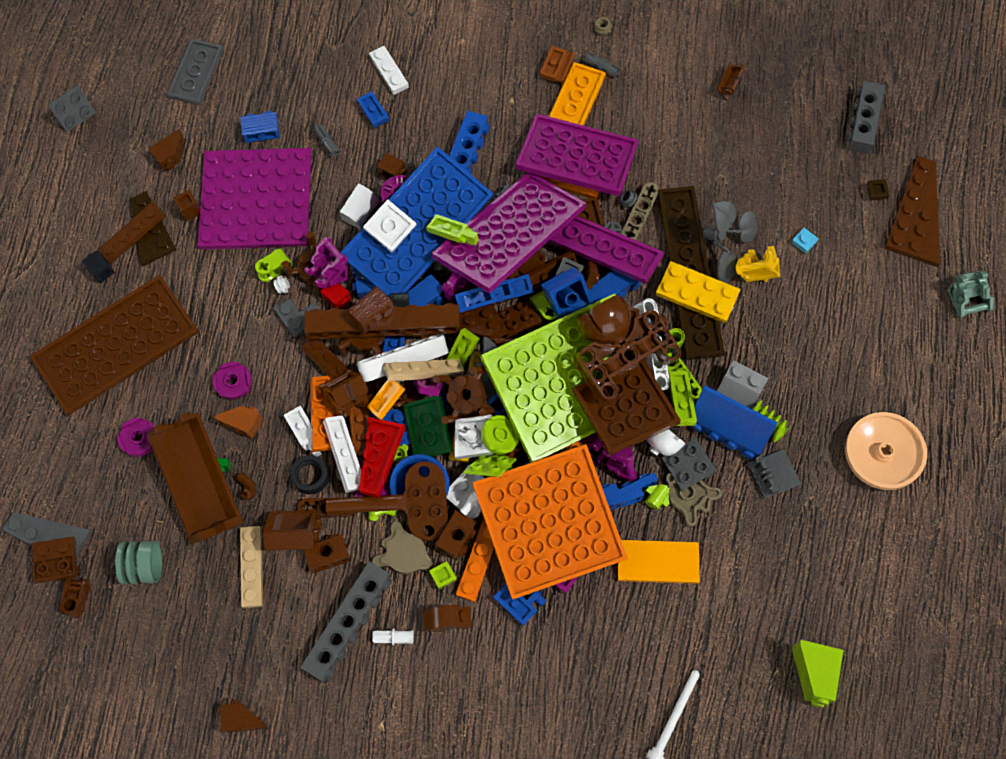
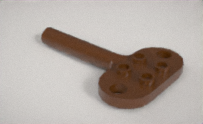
[326,460,448,541]

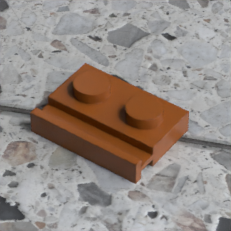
[540,46,575,84]

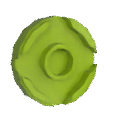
[481,415,519,455]

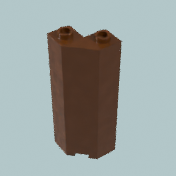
[147,412,243,545]

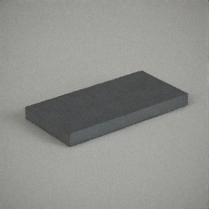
[166,38,224,106]

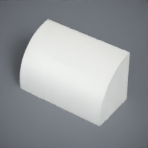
[340,183,379,229]

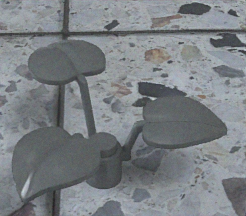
[703,201,757,283]

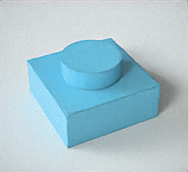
[791,228,819,254]

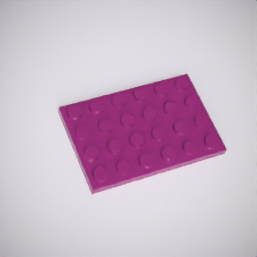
[515,113,639,197]

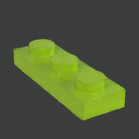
[668,371,697,426]

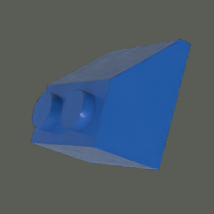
[541,267,593,319]

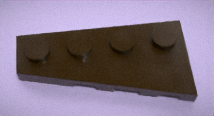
[130,191,177,266]

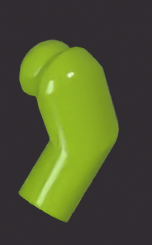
[368,510,397,521]

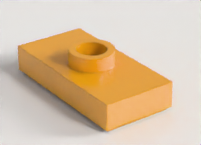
[367,379,405,420]

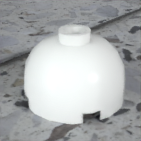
[646,429,686,456]

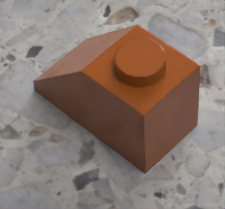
[214,406,263,439]

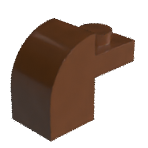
[423,605,472,632]

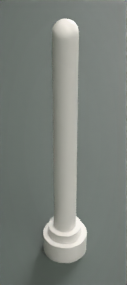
[645,670,699,759]

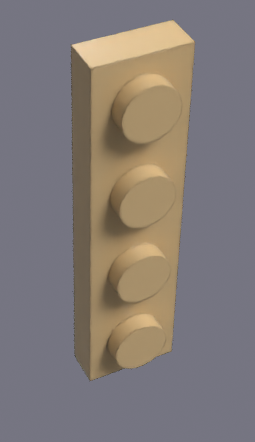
[384,359,464,381]
[240,526,263,608]

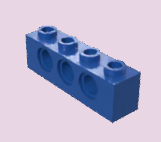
[449,111,490,175]

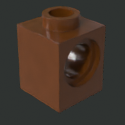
[377,153,407,180]

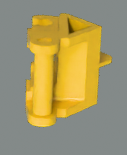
[736,246,780,282]

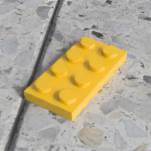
[656,261,741,324]

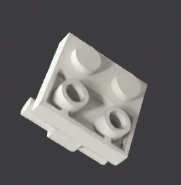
[447,465,485,520]

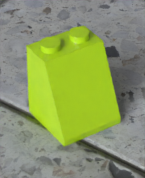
[792,640,844,708]

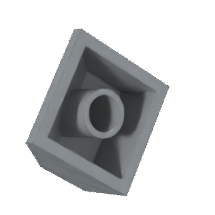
[717,360,768,409]

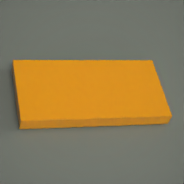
[549,62,606,126]
[618,540,700,584]

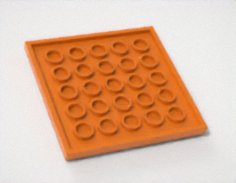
[472,444,628,600]

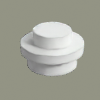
[274,275,290,294]

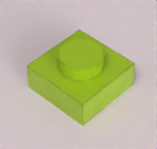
[429,561,457,590]

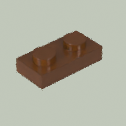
[583,260,600,290]

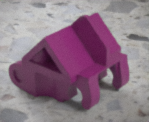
[304,237,348,288]
[594,439,637,481]

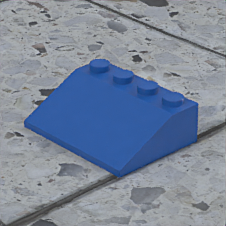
[690,386,778,460]

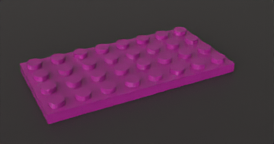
[432,172,586,294]

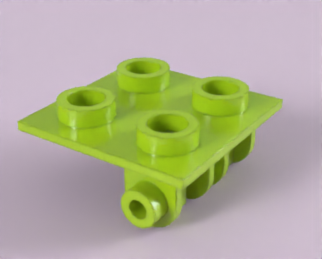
[463,455,516,477]

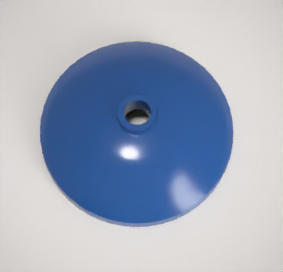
[390,454,450,495]

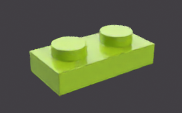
[446,328,480,369]

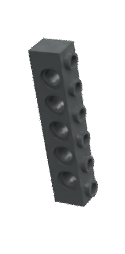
[300,561,392,683]

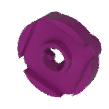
[442,271,471,303]
[213,362,252,400]
[117,418,154,457]

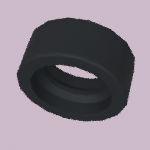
[290,455,329,494]

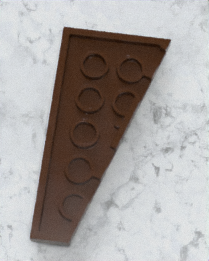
[885,156,940,267]

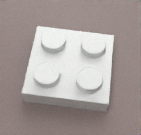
[363,200,417,253]

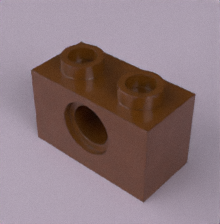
[435,510,478,561]
[304,534,351,574]

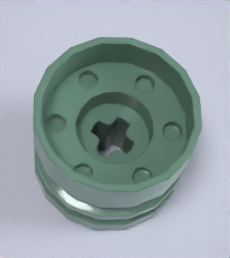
[115,540,162,585]

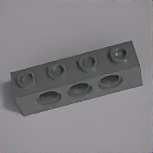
[846,81,885,154]

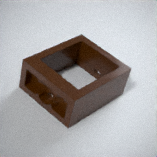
[263,510,322,550]

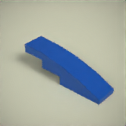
[455,274,534,313]

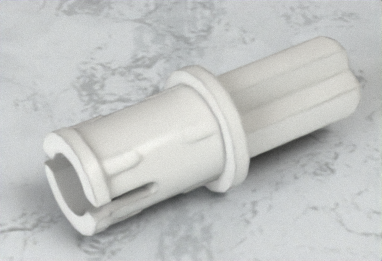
[372,629,414,645]

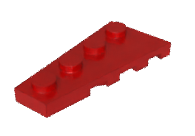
[359,417,406,498]

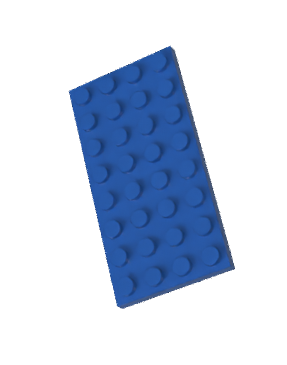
[340,147,493,299]

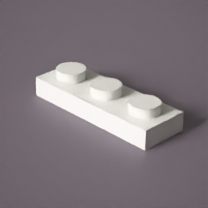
[369,46,409,95]

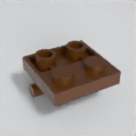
[32,536,80,584]

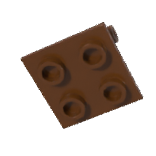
[498,299,542,339]

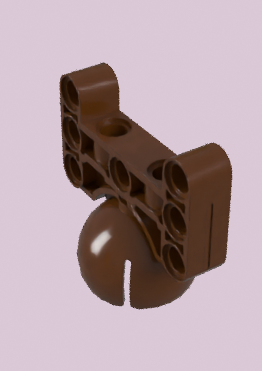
[574,295,681,403]

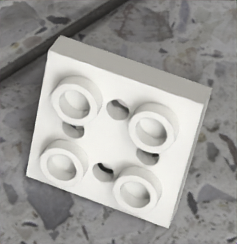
[455,415,494,459]

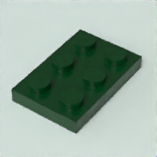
[403,395,453,457]

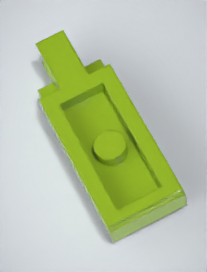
[426,214,479,246]

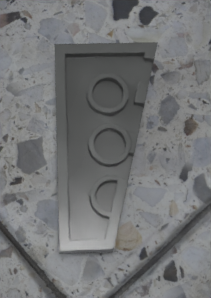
[2,512,92,557]

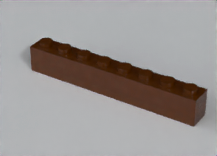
[305,303,460,340]

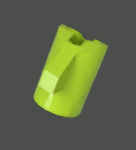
[644,485,670,510]

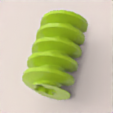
[752,400,792,442]

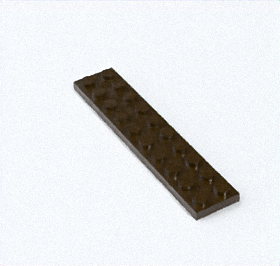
[658,186,725,360]

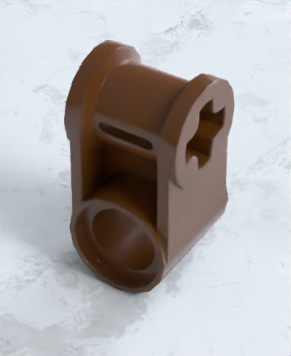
[60,578,90,618]

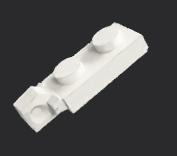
[284,406,322,457]

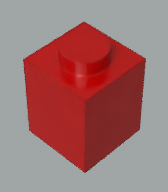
[320,284,352,310]

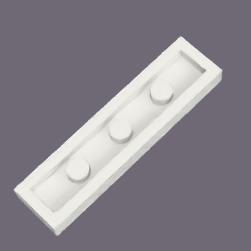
[323,415,361,493]

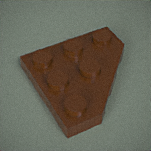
[459,305,508,341]

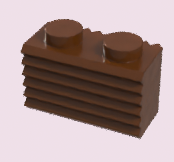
[348,286,393,332]

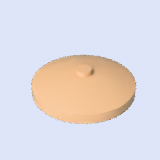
[845,412,927,490]

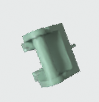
[947,271,994,318]

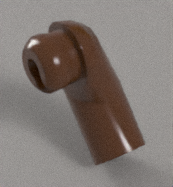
[236,472,256,500]

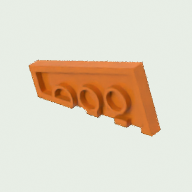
[310,376,342,453]

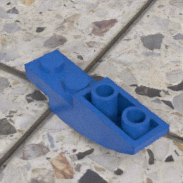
[602,472,658,510]

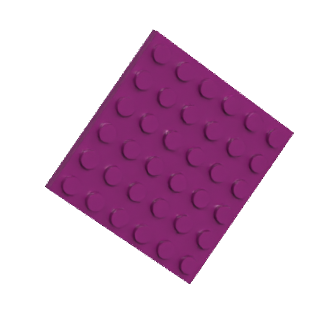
[198,148,312,250]

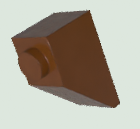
[148,129,185,172]
[220,700,267,733]

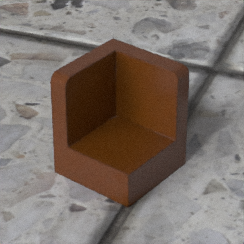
[173,189,201,222]
[518,250,545,275]

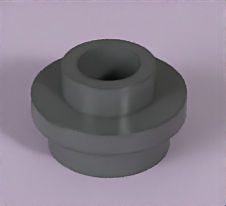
[620,190,637,208]

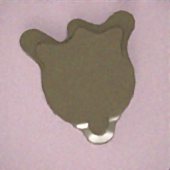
[665,472,722,527]
[372,522,432,574]

